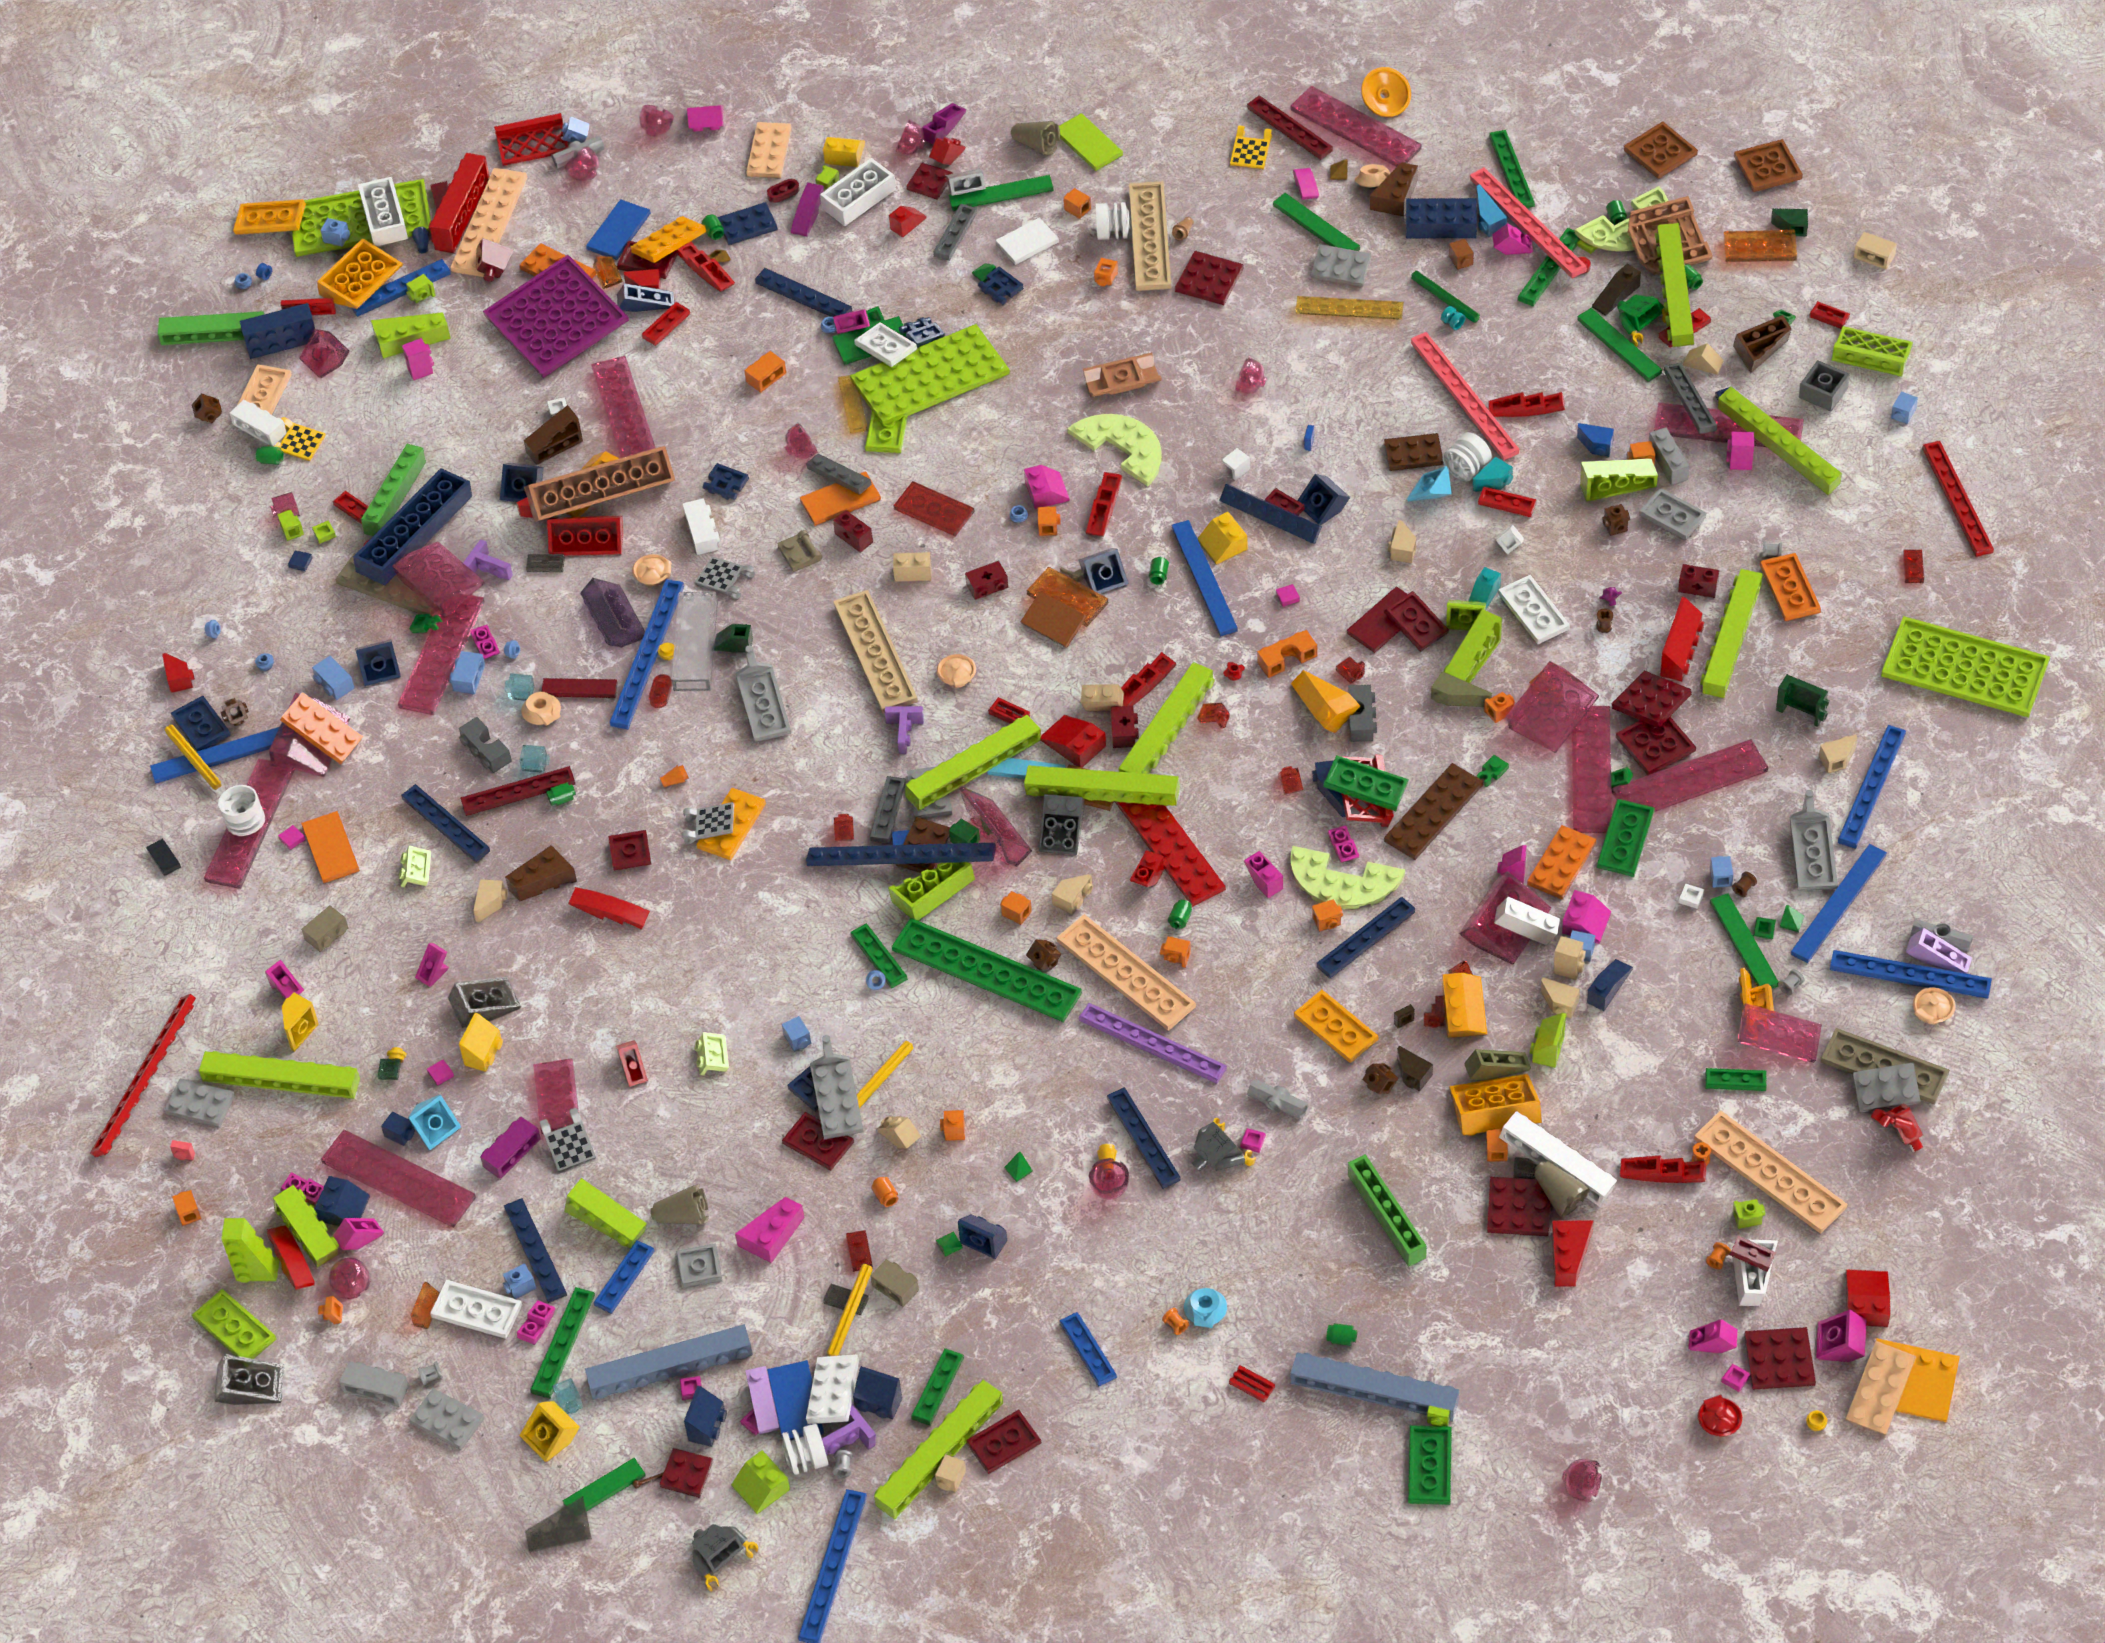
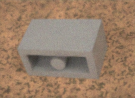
[946,168,986,196]

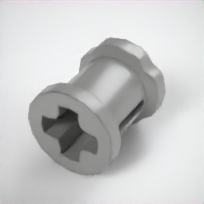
[1762,541,1782,558]
[1778,969,1805,995]
[418,1361,443,1385]
[832,1450,853,1477]

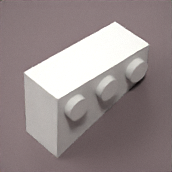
[1733,1240,1778,1306]

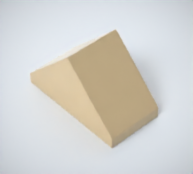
[1683,343,1723,375]

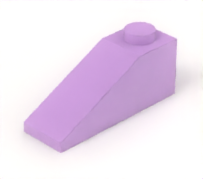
[1906,928,1972,974]
[745,1366,780,1434]

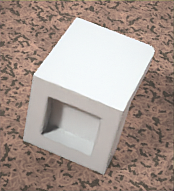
[1222,448,1250,481]
[1496,524,1524,554]

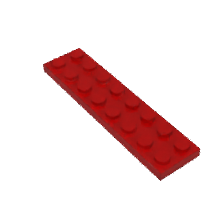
[1114,801,1226,907]

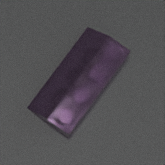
[580,578,645,648]

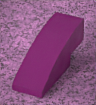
[921,103,966,145]
[791,182,824,237]

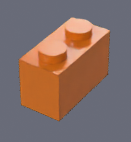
[744,351,786,393]

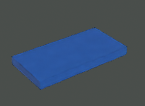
[586,199,651,260]
[767,1360,824,1441]

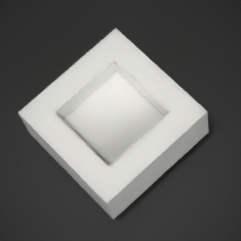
[547,397,567,418]
[1679,884,1704,909]

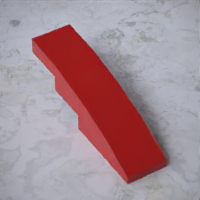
[676,242,735,292]
[1488,392,1565,417]
[1086,472,1123,537]
[1121,652,1177,706]
[568,887,650,930]
[1620,1155,1706,1183]
[267,1225,315,1290]

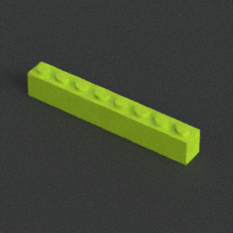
[1655,223,1694,347]
[1718,386,1842,495]
[1700,569,1763,698]
[1118,662,1215,774]
[905,715,1041,811]
[1024,765,1180,806]
[199,1051,360,1099]
[874,1379,1003,1520]

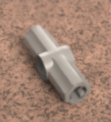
[552,136,605,168]
[1910,919,1973,952]
[1247,1079,1308,1119]

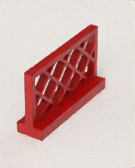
[494,113,569,166]
[1341,754,1394,827]

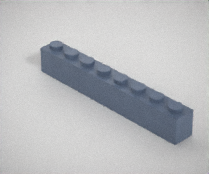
[585,1324,753,1399]
[1290,1352,1459,1421]

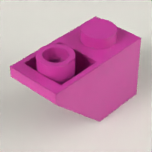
[1492,223,1533,255]
[1244,851,1283,898]
[1688,1319,1738,1354]

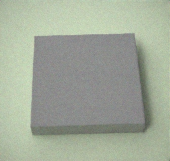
[676,1243,723,1289]

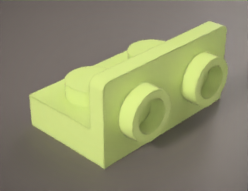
[398,846,431,887]
[695,1032,729,1076]

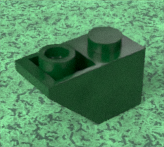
[1771,208,1808,237]
[713,624,753,653]

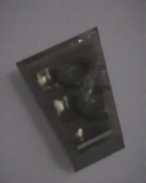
[525,1497,592,1553]

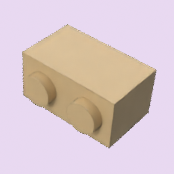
[1854,232,1897,270]
[893,552,932,582]
[1081,684,1124,711]
[1553,936,1586,980]

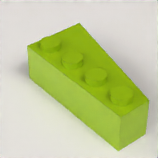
[371,312,451,359]
[1443,609,1502,683]
[273,1185,339,1268]

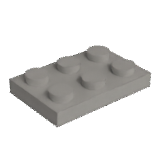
[1311,244,1371,287]
[1639,488,1707,540]
[907,766,953,819]
[1853,1063,1921,1113]
[164,1078,235,1128]
[409,1388,485,1450]

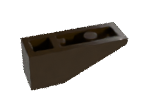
[1592,263,1641,316]

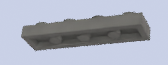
[933,204,977,261]
[806,453,872,495]
[870,776,906,844]

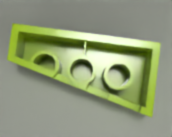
[1580,459,1658,502]
[888,862,975,921]
[564,1178,647,1249]
[221,1218,280,1283]

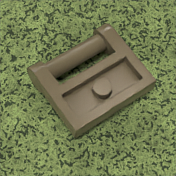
[777,530,823,572]

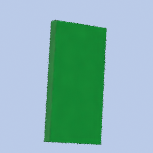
[832,316,906,365]
[1323,755,1409,811]
[1597,799,1655,877]
[1408,1425,1452,1505]

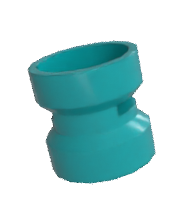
[1441,306,1466,330]

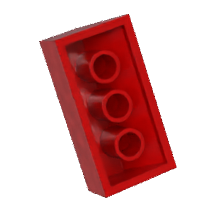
[547,516,623,556]
[1660,597,1705,682]

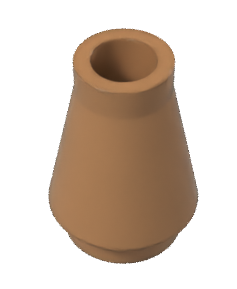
[1172,217,1194,240]

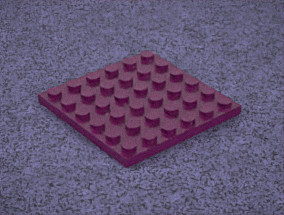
[483,255,629,378]

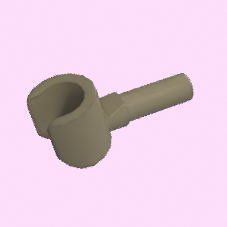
[1060,567,1085,583]

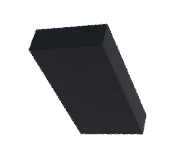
[146,838,181,876]

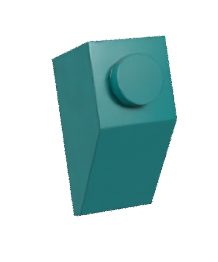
[1473,456,1513,492]
[1468,567,1501,609]

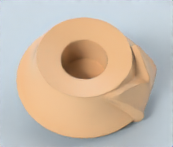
[1355,164,1390,188]
[632,554,672,586]
[937,654,976,688]
[521,692,561,726]
[1913,988,1955,1025]

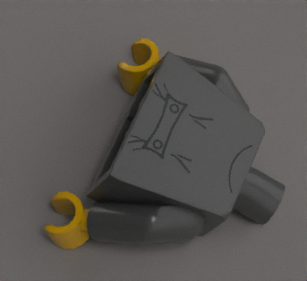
[1192,1117,1256,1172]
[692,1524,758,1591]

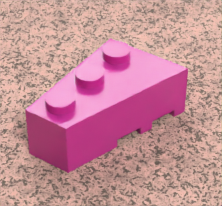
[735,1197,804,1263]

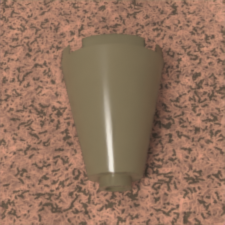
[1011,121,1060,156]
[1534,1161,1590,1217]
[650,1184,709,1225]

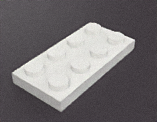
[1498,575,1570,644]
[430,1280,522,1339]
[806,1354,859,1424]

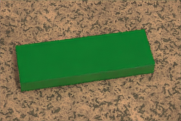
[1705,1068,1767,1091]

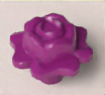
[1599,587,1622,606]

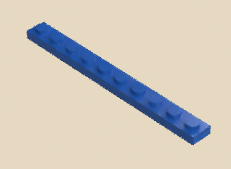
[610,579,684,730]

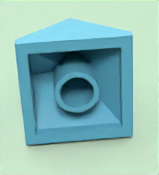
[1407,466,1452,502]
[408,1094,461,1150]

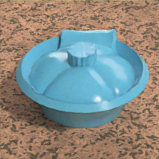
[1184,1288,1227,1328]

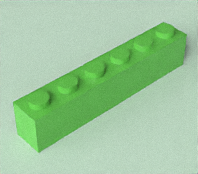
[158,311,264,345]
[361,444,426,536]
[1348,1154,1427,1267]

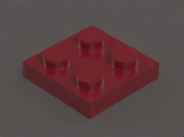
[906,162,953,200]
[608,830,652,871]
[660,1448,713,1498]

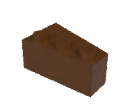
[1370,162,1418,217]
[1733,315,1792,373]
[523,405,583,465]
[505,845,577,901]

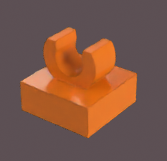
[318,1296,343,1325]

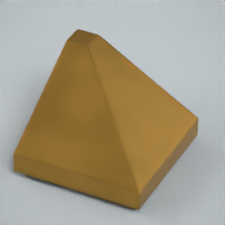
[1330,159,1348,180]
[708,249,731,262]

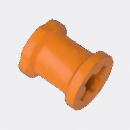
[1692,1142,1711,1167]
[1706,1242,1731,1270]
[1162,1308,1189,1335]

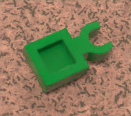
[409,614,443,633]
[1477,755,1509,787]

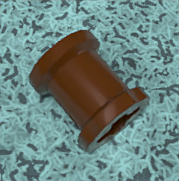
[1596,608,1614,633]
[1732,871,1757,897]

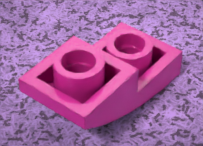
[1293,168,1319,200]
[470,624,500,659]
[1327,825,1359,863]
[281,1172,324,1205]
[517,1300,556,1345]

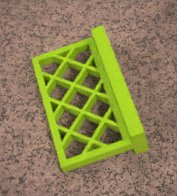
[1831,326,1913,377]

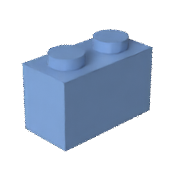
[449,651,485,694]
[312,656,355,700]

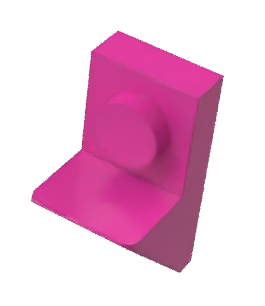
[833,309,870,334]
[415,943,449,987]
[265,959,304,999]

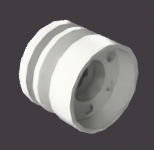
[1096,202,1130,240]
[1442,432,1492,482]
[218,785,265,836]
[782,1423,828,1475]

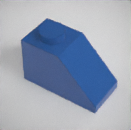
[1577,423,1614,457]

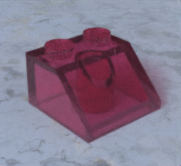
[299,329,350,378]

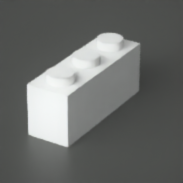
[230,400,287,447]
[683,498,720,555]
[1494,897,1560,945]

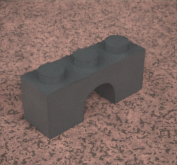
[1348,684,1377,742]
[459,717,512,773]

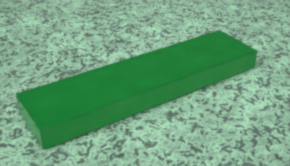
[850,923,908,989]
[911,1348,964,1426]
[562,1458,646,1519]

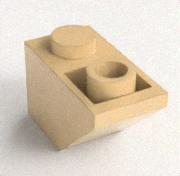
[1388,520,1416,563]
[1819,735,1857,773]
[1052,874,1093,914]
[877,1116,921,1149]

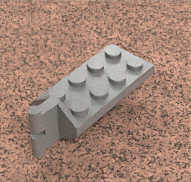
[735,645,791,742]
[1789,790,1838,891]
[810,1035,864,1139]

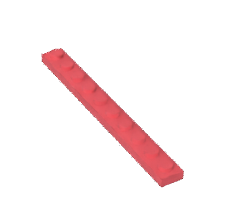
[1470,167,1587,279]
[1411,332,1519,461]

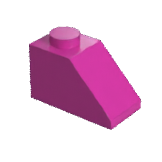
[1497,845,1527,884]
[333,1218,384,1250]

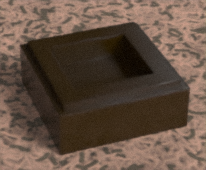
[1394,1004,1415,1028]

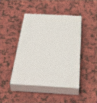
[996,217,1059,265]
[854,323,917,367]

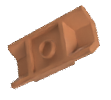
[1083,352,1162,397]

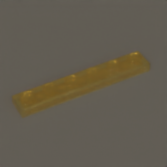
[1296,296,1404,320]

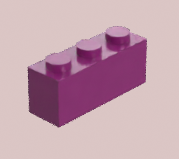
[480,1116,541,1180]

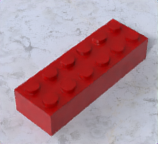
[429,152,490,254]

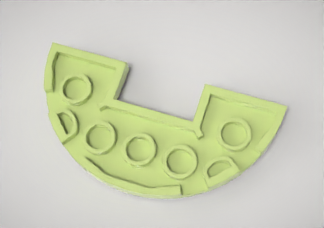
[1575,186,1668,252]
[1067,414,1162,487]
[1291,846,1405,910]

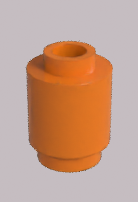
[871,1177,899,1207]

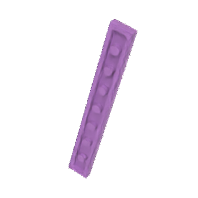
[1079,1003,1227,1084]

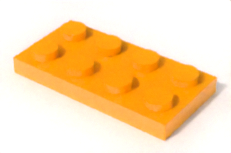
[233,199,306,235]
[631,216,706,263]
[697,788,766,860]
[1294,989,1378,1063]

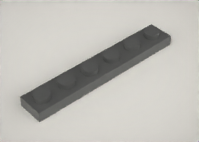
[1664,363,1717,434]

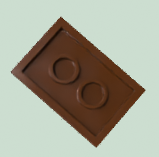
[1384,433,1444,471]
[896,817,950,873]

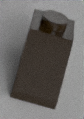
[1397,1046,1433,1092]

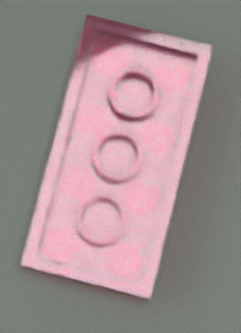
[1737,1003,1822,1063]
[533,1058,579,1134]

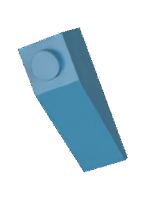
[1476,184,1507,237]

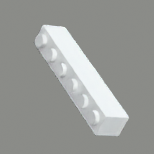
[1499,1111,1617,1206]

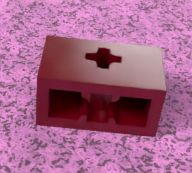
[833,510,873,553]
[965,560,1009,600]
[1678,564,1720,598]
[1111,706,1139,748]

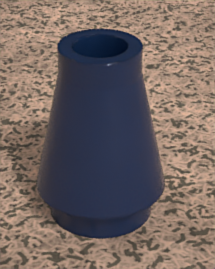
[412,227,429,254]

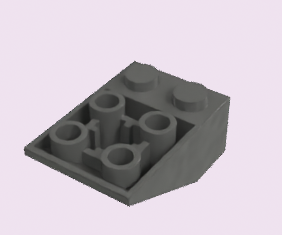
[1039,794,1085,855]

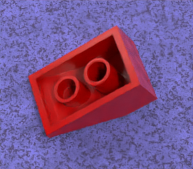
[1040,715,1106,768]
[1846,1269,1890,1327]

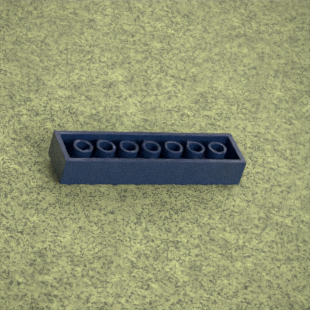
[353,468,472,586]

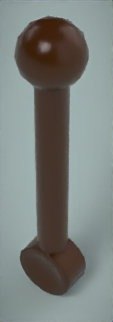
[632,1472,664,1488]

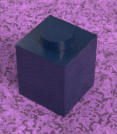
[381,1111,415,1146]

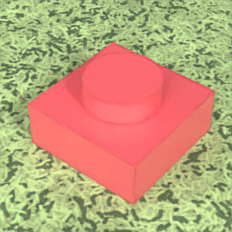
[170,1140,195,1160]

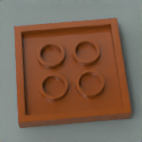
[1623,121,1698,179]
[1734,139,1803,192]

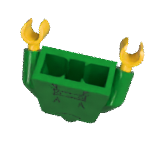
[1617,295,1668,347]

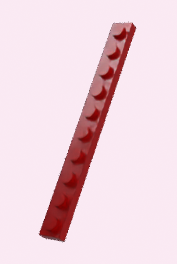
[90,994,196,1158]

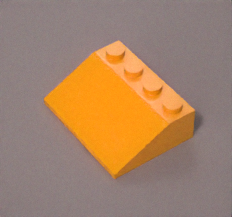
[317,238,403,309]
[1449,1074,1542,1136]
[1876,1338,1960,1422]

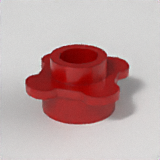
[1223,662,1245,681]

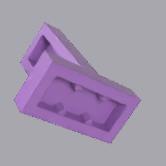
[462,539,513,580]
[885,706,924,754]
[822,1405,876,1456]

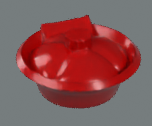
[1698,1394,1743,1437]

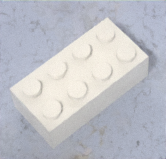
[820,158,896,226]
[358,177,408,247]

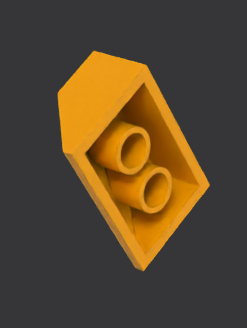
[1441,973,1487,1038]

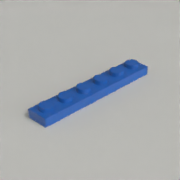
[351,259,451,317]

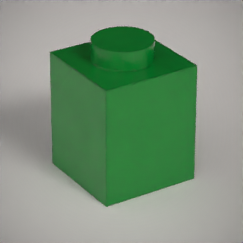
[949,818,980,844]

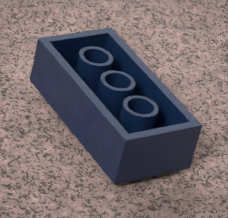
[1406,198,1477,239]
[239,303,318,359]

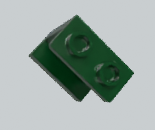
[1776,674,1830,727]

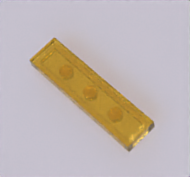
[838,375,868,434]

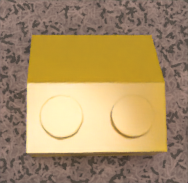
[823,137,865,167]
[1197,512,1248,565]
[282,992,319,1052]
[459,1013,503,1072]
[519,1401,580,1462]

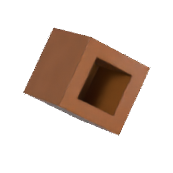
[1449,238,1474,270]

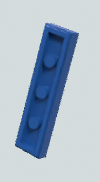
[594,1240,655,1314]
[1059,1311,1117,1387]

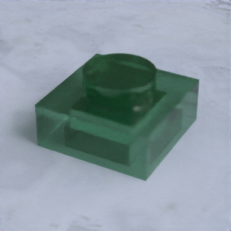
[378,1059,401,1080]

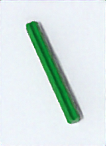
[1411,270,1480,323]

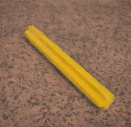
[165,724,222,790]
[857,1041,913,1108]
[827,1264,873,1356]

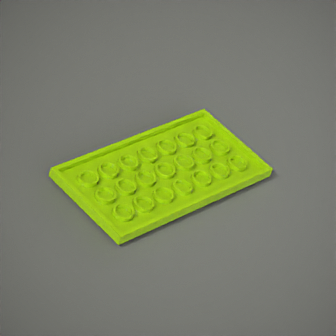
[292,179,431,257]
[850,324,1010,426]
[1881,616,2050,718]

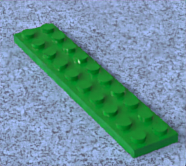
[892,918,1082,1023]

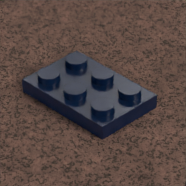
[717,202,778,245]
[171,695,231,751]

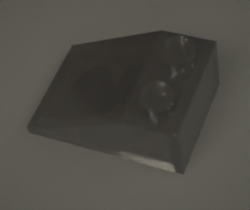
[448,977,521,1028]
[214,1354,284,1405]

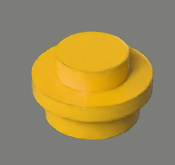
[658,642,677,660]
[387,1047,407,1063]
[1806,1410,1827,1431]

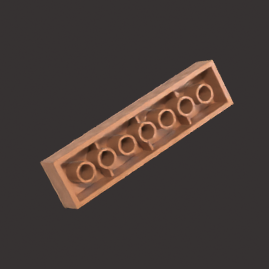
[524,446,675,522]

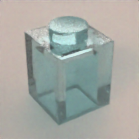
[505,673,535,701]
[520,745,550,773]
[552,1378,583,1414]

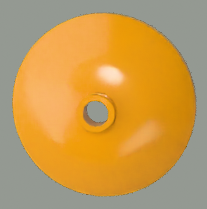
[1361,67,1411,117]

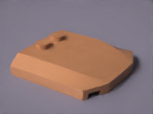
[1628,196,1713,275]

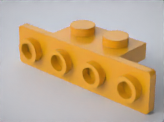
[1738,968,1775,1043]

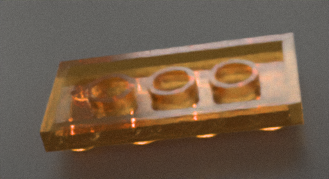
[1723,230,1797,262]
[1027,566,1109,627]

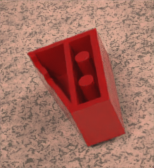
[1552,1220,1594,1287]

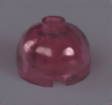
[639,105,674,137]
[895,119,926,155]
[565,147,599,181]
[1235,357,1267,394]
[785,423,818,459]
[1089,1158,1129,1200]
[329,1257,371,1299]
[1562,1459,1602,1502]

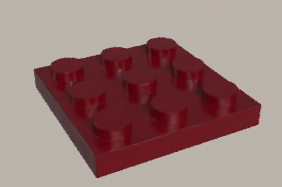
[1175,251,1244,306]
[1611,670,1692,728]
[1616,717,1696,776]
[1487,1176,1550,1237]
[1744,1327,1816,1390]

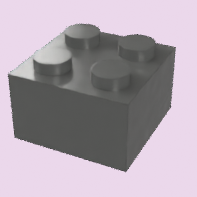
[1799,360,1850,412]

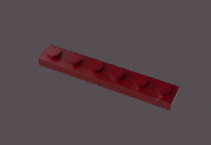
[1247,95,1333,160]
[460,766,576,816]

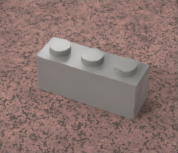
[1649,427,1689,485]
[339,1361,409,1407]

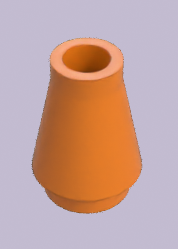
[660,765,689,788]

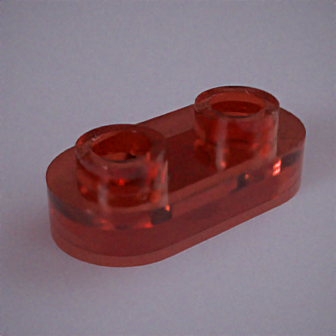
[649,674,672,708]

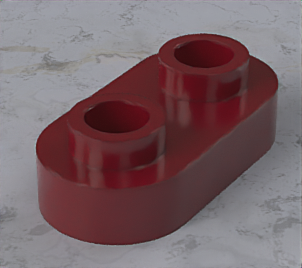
[767,179,800,203]

